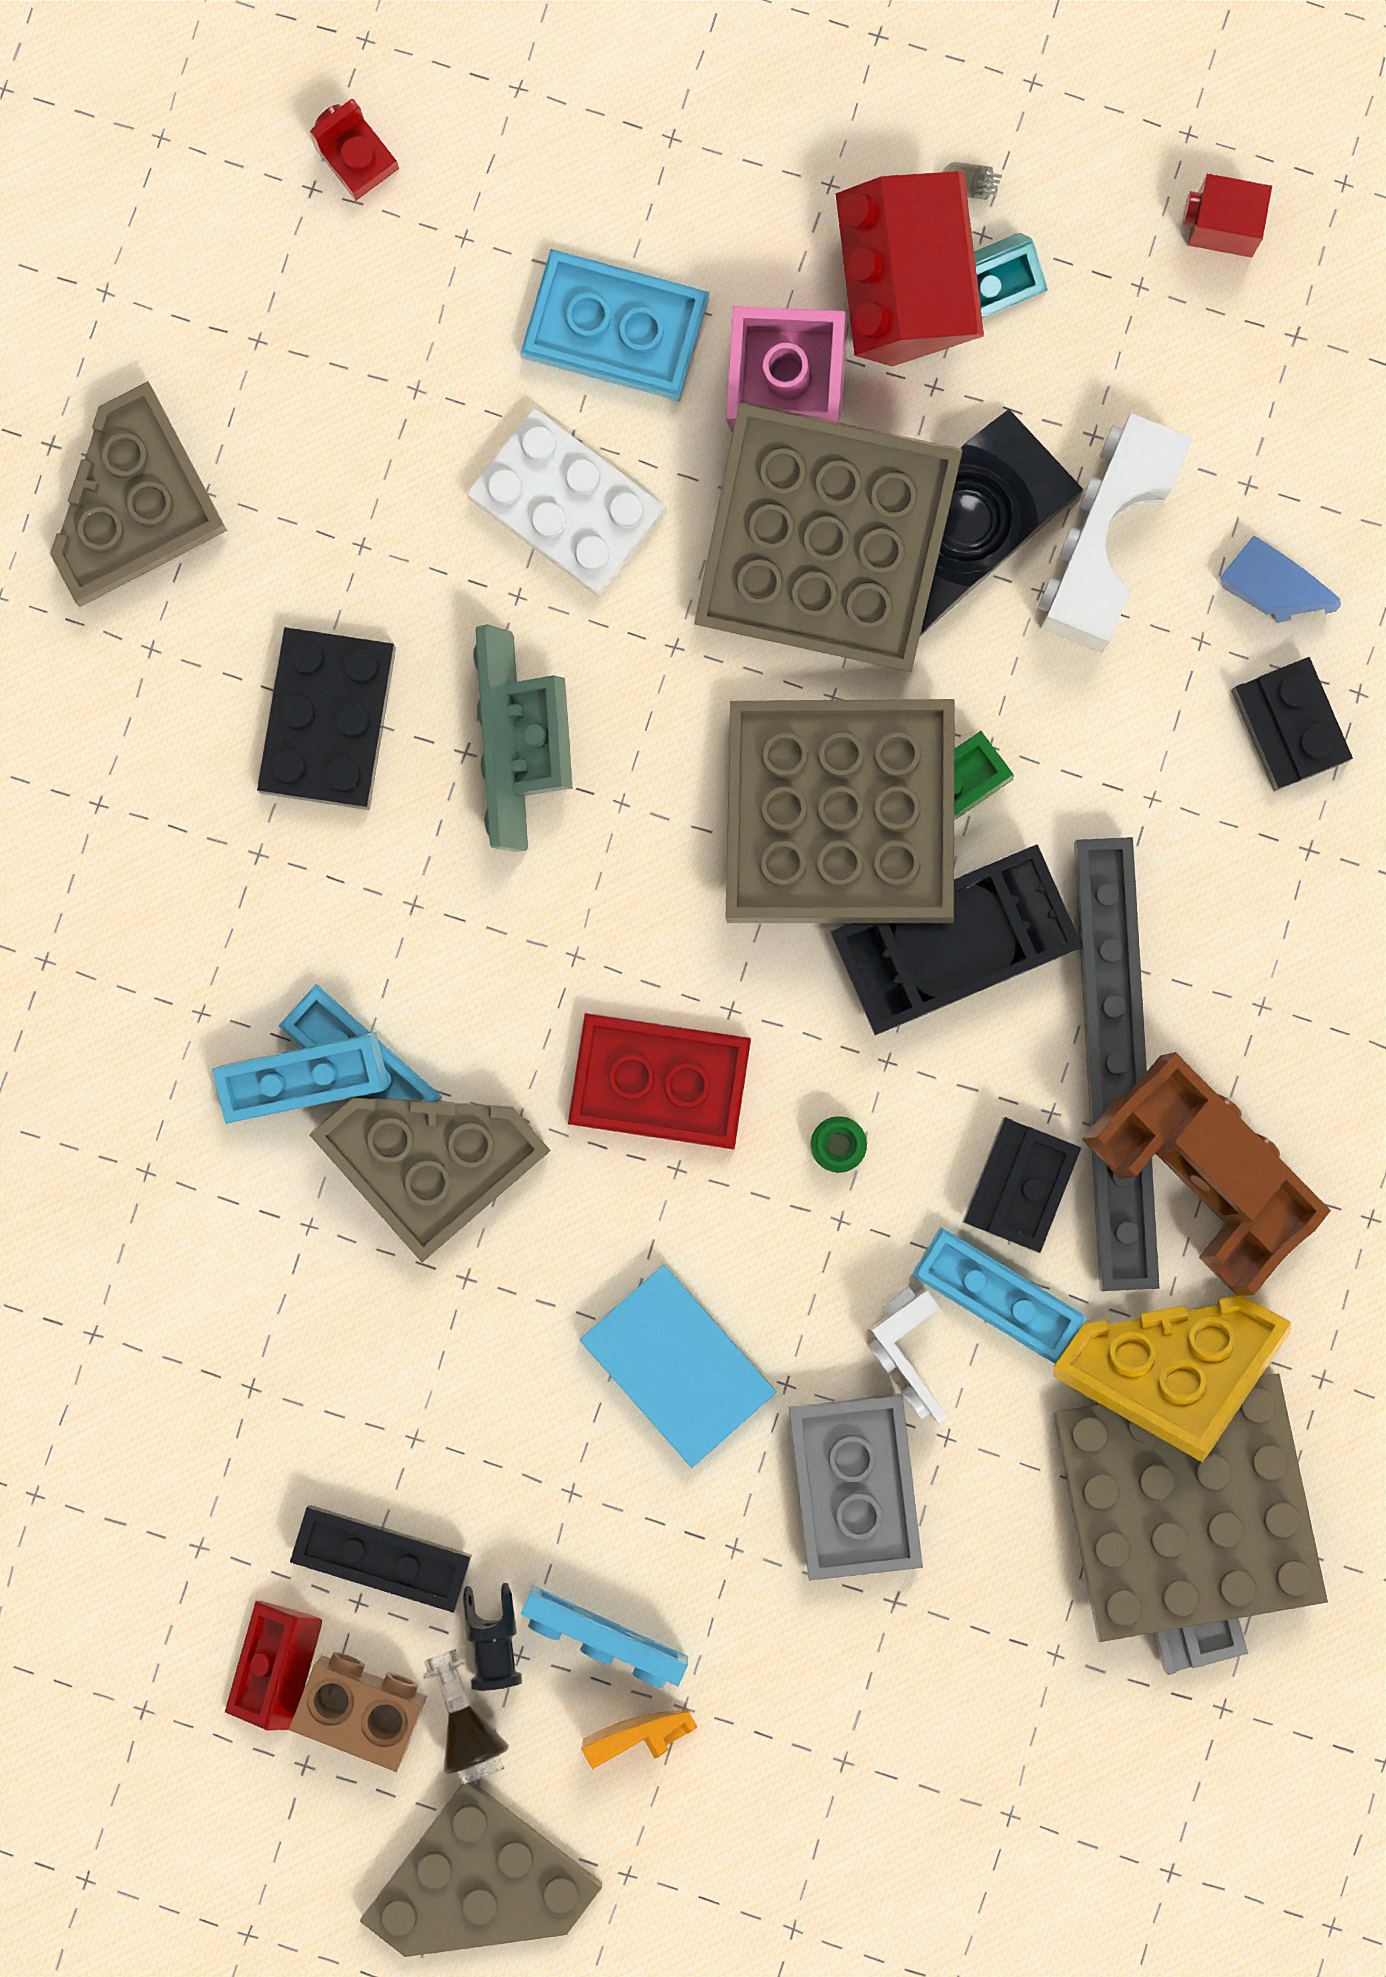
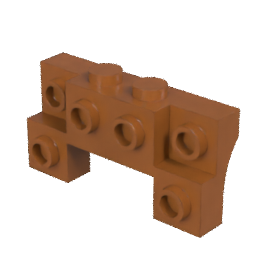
[1082,1052,1331,1296]

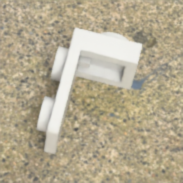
[868,1287,948,1424]

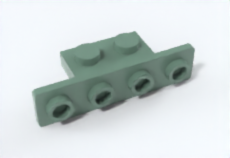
[473,624,573,852]

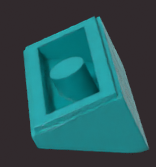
[974,233,1048,318]

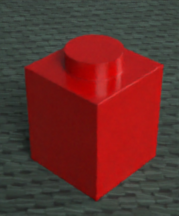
[1182,173,1273,258]

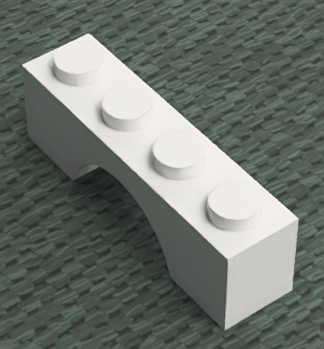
[1037,413,1193,653]

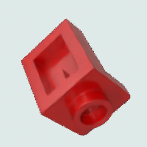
[310,99,399,201]

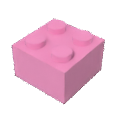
[726,306,848,432]

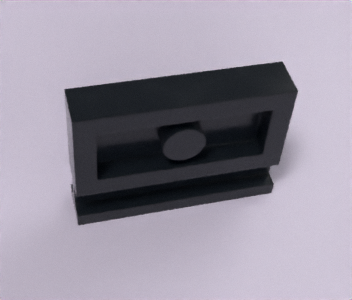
[1231,656,1353,792]
[962,1117,1082,1253]

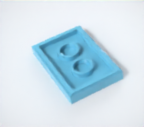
[520,249,709,401]
[579,1264,777,1468]

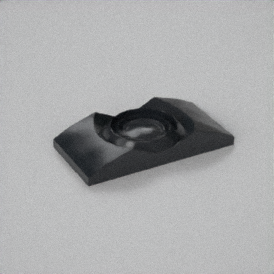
[920,409,1084,636]
[830,844,1083,1036]

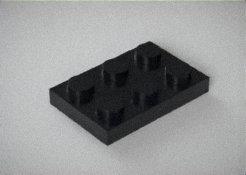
[257,627,396,810]

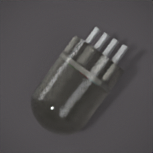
[942,162,1002,200]

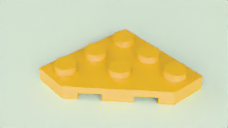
[1053,1296,1291,1463]

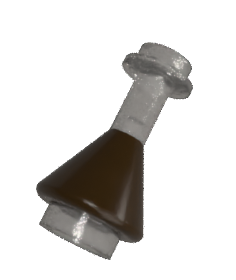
[422,1649,509,1785]

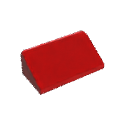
[225,1601,322,1731]

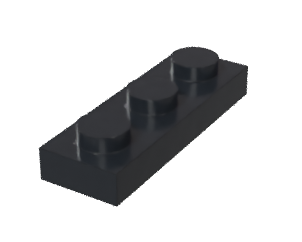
[290,1505,472,1613]

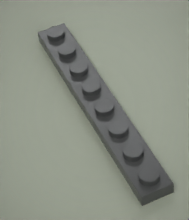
[1074,837,1160,1291]

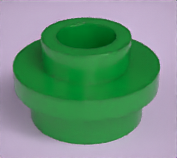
[810,1116,867,1173]

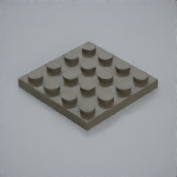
[694,401,963,672]
[725,699,955,923]
[1053,1373,1328,1642]

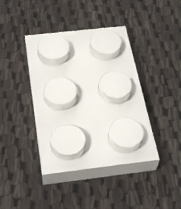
[467,407,666,598]

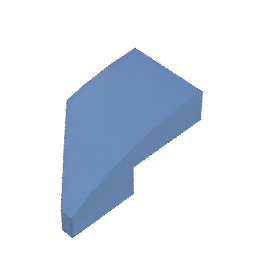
[1220,536,1341,623]

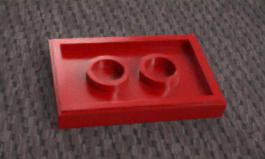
[568,1013,751,1150]

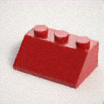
[835,171,984,367]

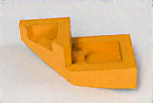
[581,1710,697,1770]

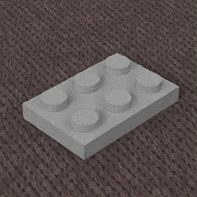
[789,1394,923,1581]

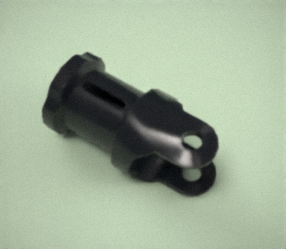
[463,1583,522,1691]

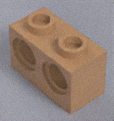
[289,1652,428,1772]

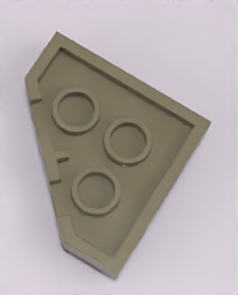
[50,381,228,607]
[309,1096,551,1262]
[360,1777,602,1957]

